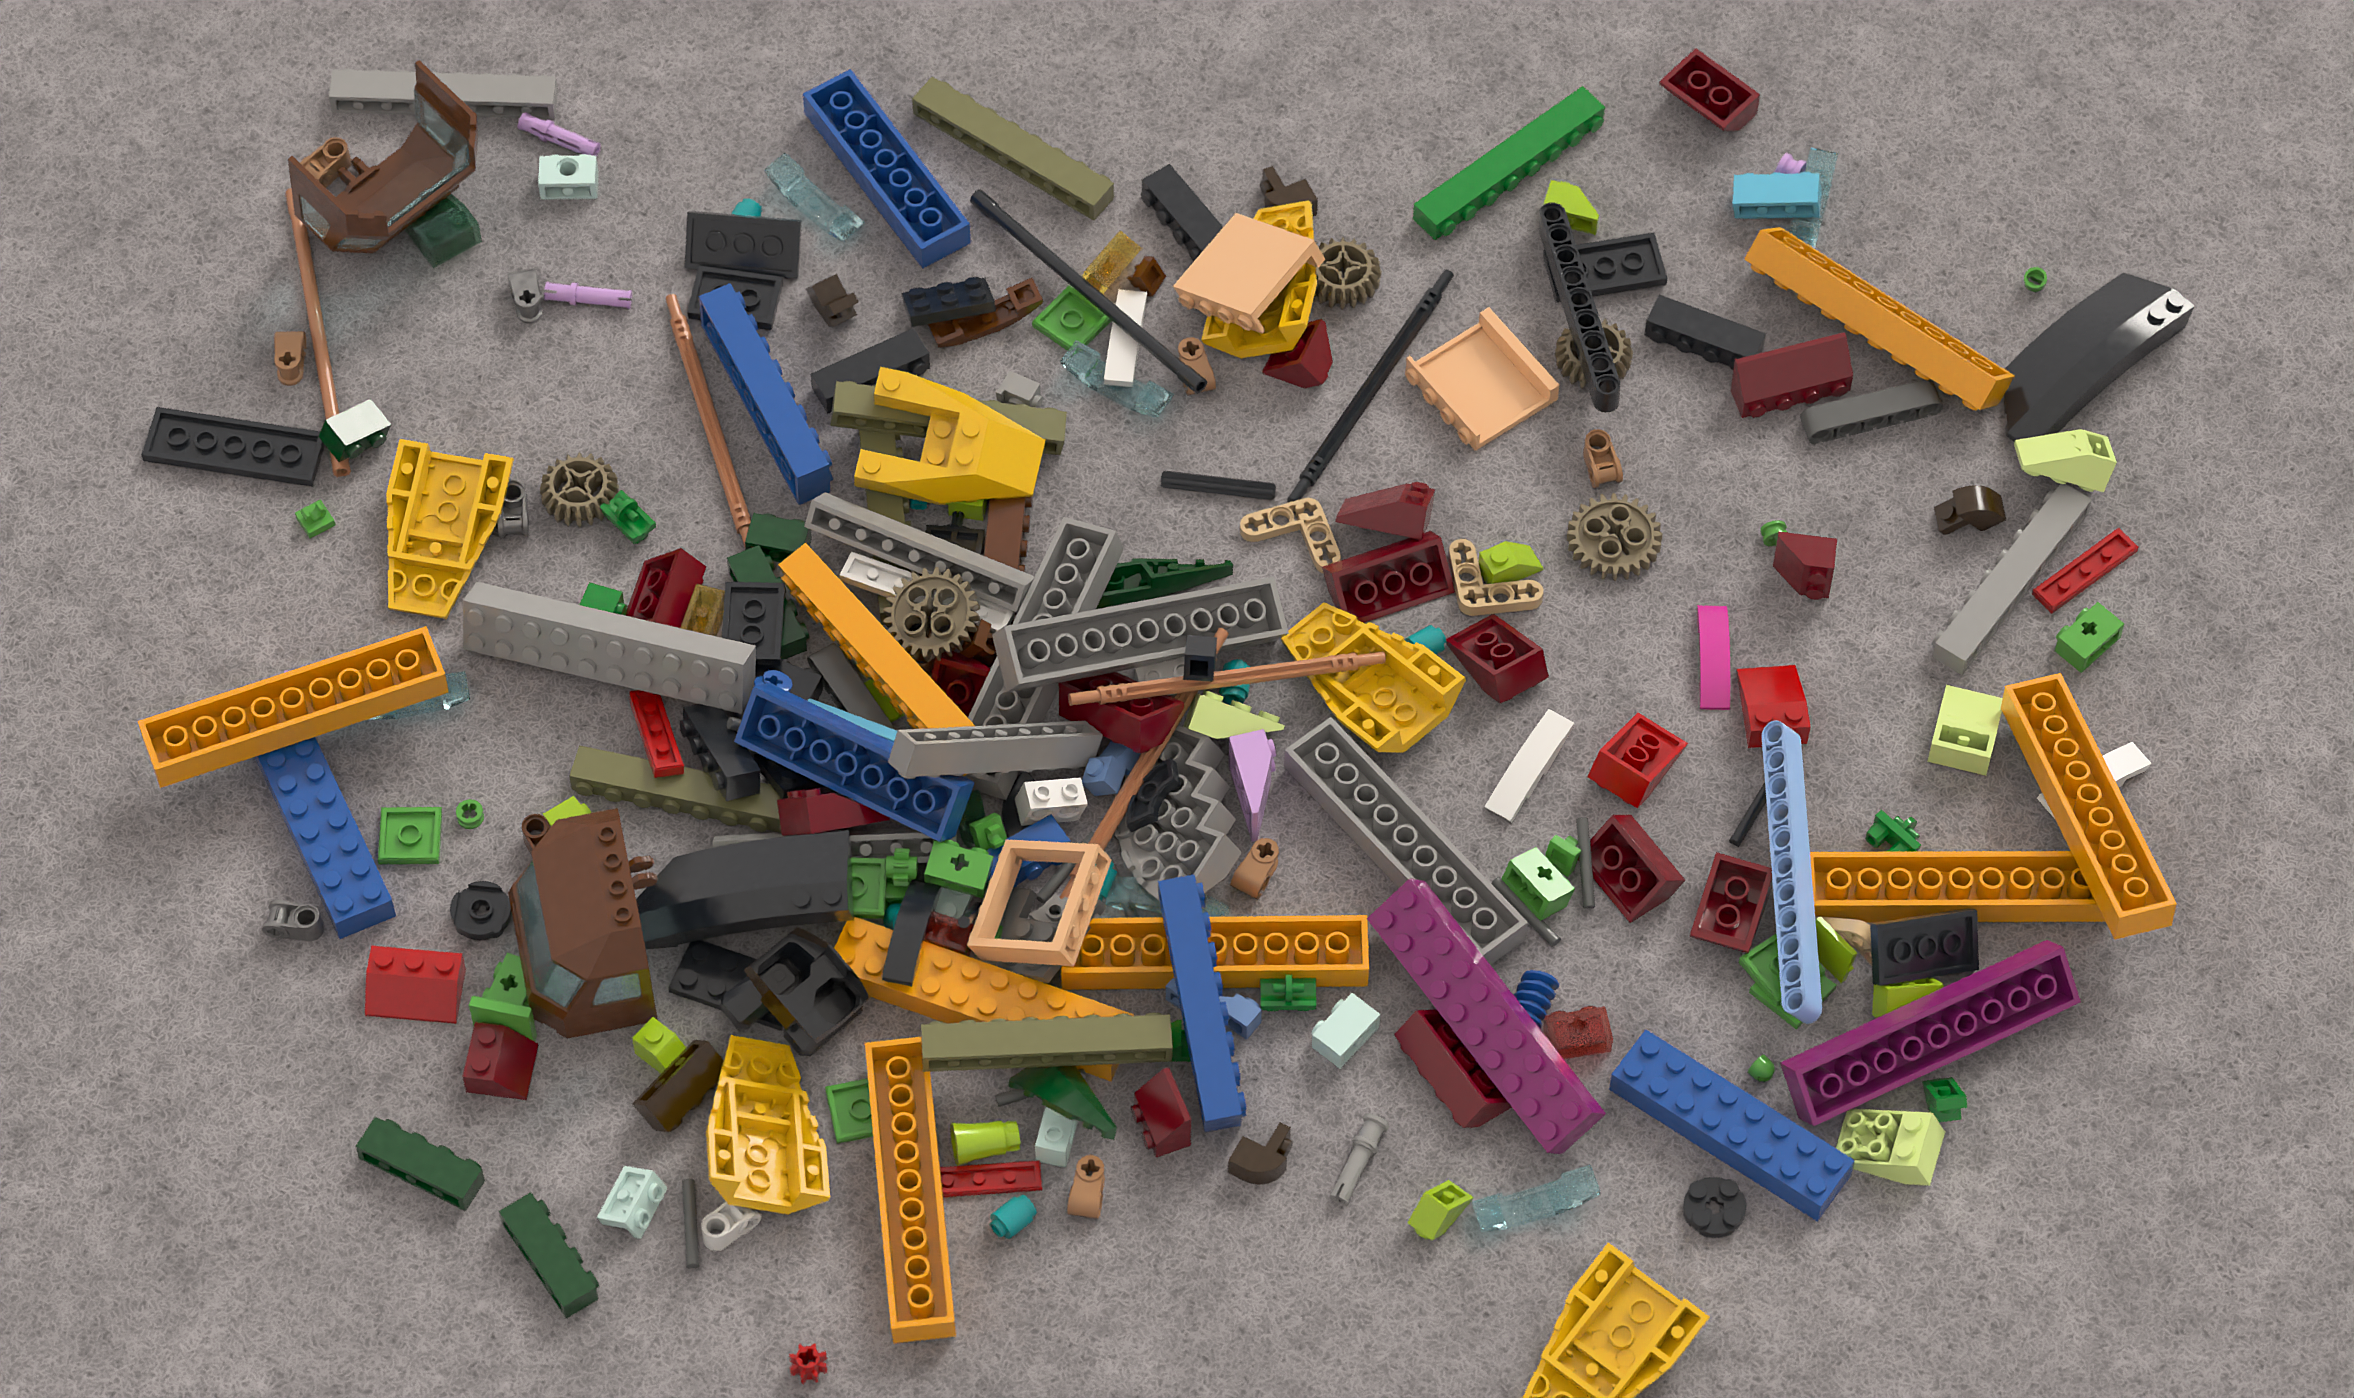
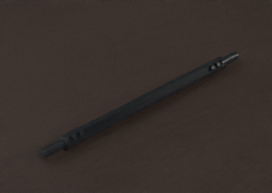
[1287,269,1454,502]

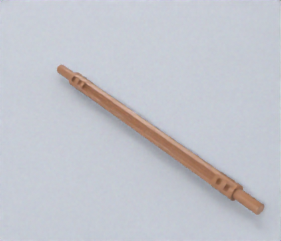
[665,294,753,550]
[1059,628,1229,899]
[1068,652,1386,706]

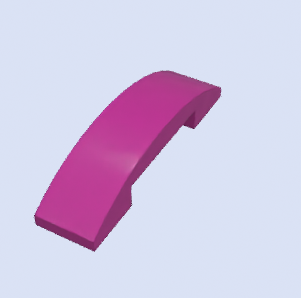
[1697,605,1730,710]

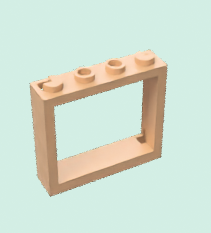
[967,840,1111,966]

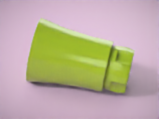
[950,1120,1021,1166]

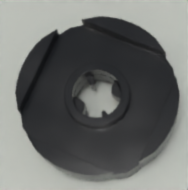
[450,881,512,940]
[1683,1177,1746,1238]

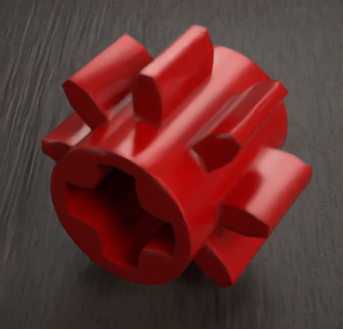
[789,1343,828,1384]

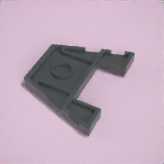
[997,887,1106,983]

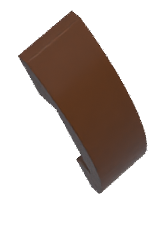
[928,278,1044,348]

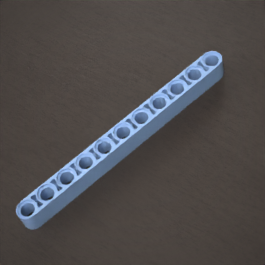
[1762,720,1822,1024]

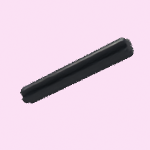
[1161,471,1276,500]

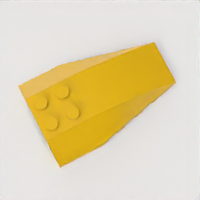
[1201,200,1317,358]
[386,439,514,619]
[1281,602,1466,753]
[706,1035,830,1214]
[1523,1242,1710,1398]

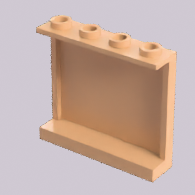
[1173,213,1325,333]
[1405,307,1559,451]

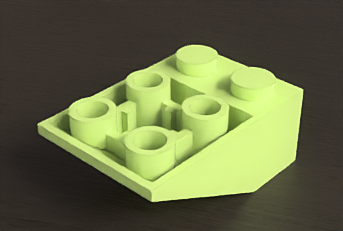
[2014,429,2117,492]
[1927,685,2002,776]
[1183,690,1285,739]
[1836,1109,1945,1186]

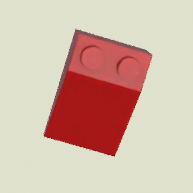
[1736,665,1811,748]
[1587,713,1688,809]

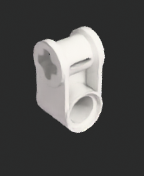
[702,1201,761,1251]

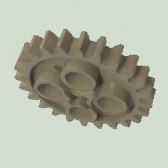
[1567,493,1662,581]
[883,567,980,662]

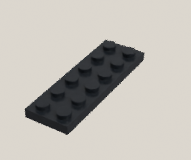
[141,407,325,487]

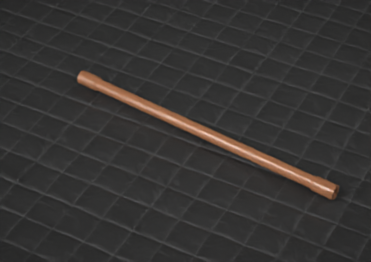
[285,188,351,477]

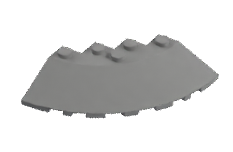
[1113,725,1242,901]

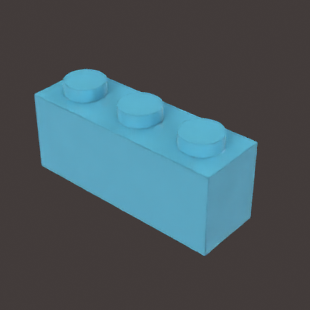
[1733,172,1821,219]

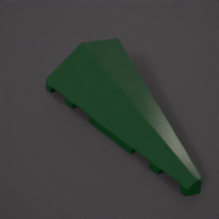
[1096,558,1233,609]
[1008,1066,1117,1140]

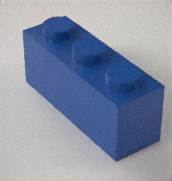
[986,814,1071,888]

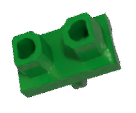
[600,490,656,544]
[1865,810,1921,852]
[1260,975,1316,1011]

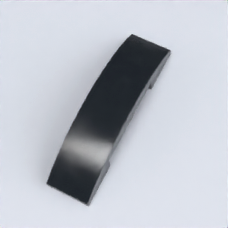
[882,880,942,986]

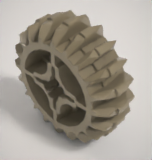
[1314,237,1381,310]
[1555,318,1633,389]
[540,452,619,528]

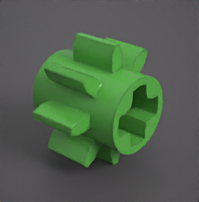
[886,848,918,887]

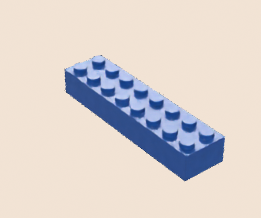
[803,69,971,269]
[699,283,833,505]
[734,683,975,842]
[255,737,396,939]
[1158,874,1247,1132]
[1609,1029,1855,1222]

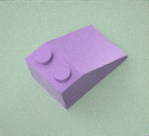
[1228,729,1276,842]

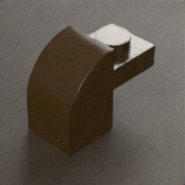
[1260,165,1318,217]
[806,274,859,328]
[1934,485,2007,535]
[1228,1122,1293,1185]

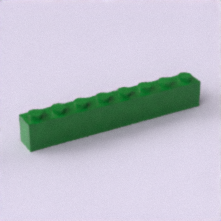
[1413,86,1605,240]

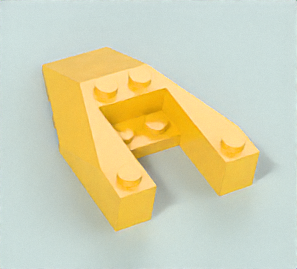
[854,367,1045,505]

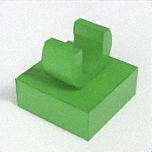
[295,499,335,539]
[969,812,1007,850]
[1545,835,1581,877]

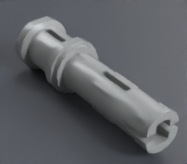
[1330,1113,1389,1205]

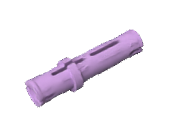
[518,112,601,156]
[544,282,632,309]

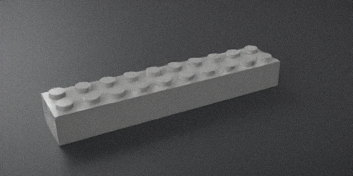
[964,517,1124,800]
[992,577,1289,692]
[463,582,756,714]
[1284,717,1528,965]

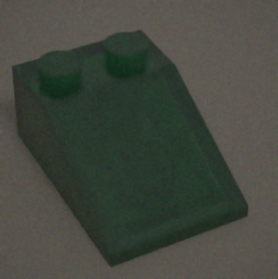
[404,194,482,268]

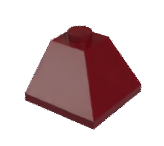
[1262,319,1333,389]
[931,651,991,717]

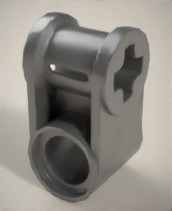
[507,268,542,324]
[498,480,529,538]
[262,899,324,941]

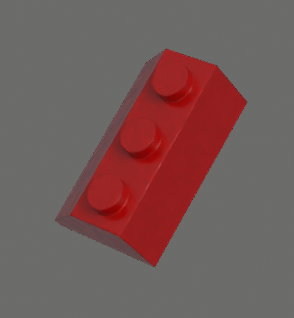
[365,945,466,1024]

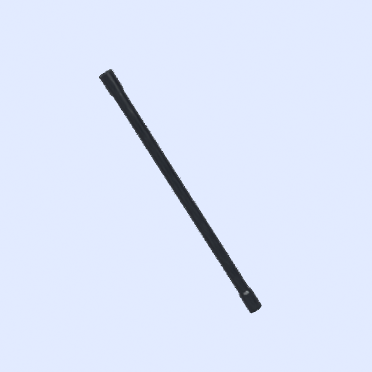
[970,189,1207,394]

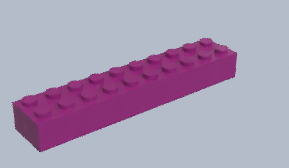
[1367,878,1606,1154]
[1780,940,2081,1126]

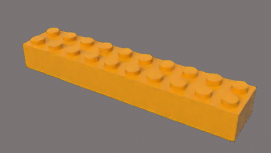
[1744,227,2015,411]
[778,543,975,776]
[137,626,449,788]
[2001,673,2177,940]
[1810,851,2105,923]
[1061,915,1369,990]
[834,917,1134,1082]
[865,1037,957,1343]

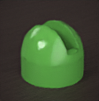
[2024,267,2047,292]
[1748,1054,1775,1082]

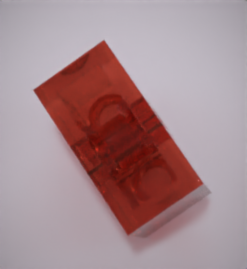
[924,911,975,957]
[1543,1006,1613,1059]

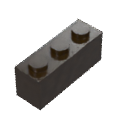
[632,1040,724,1132]

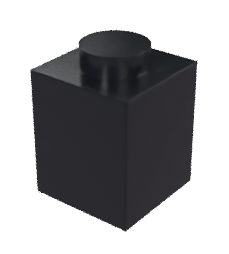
[1183,635,1217,682]

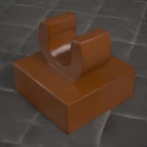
[1127,256,1166,297]
[960,619,994,659]

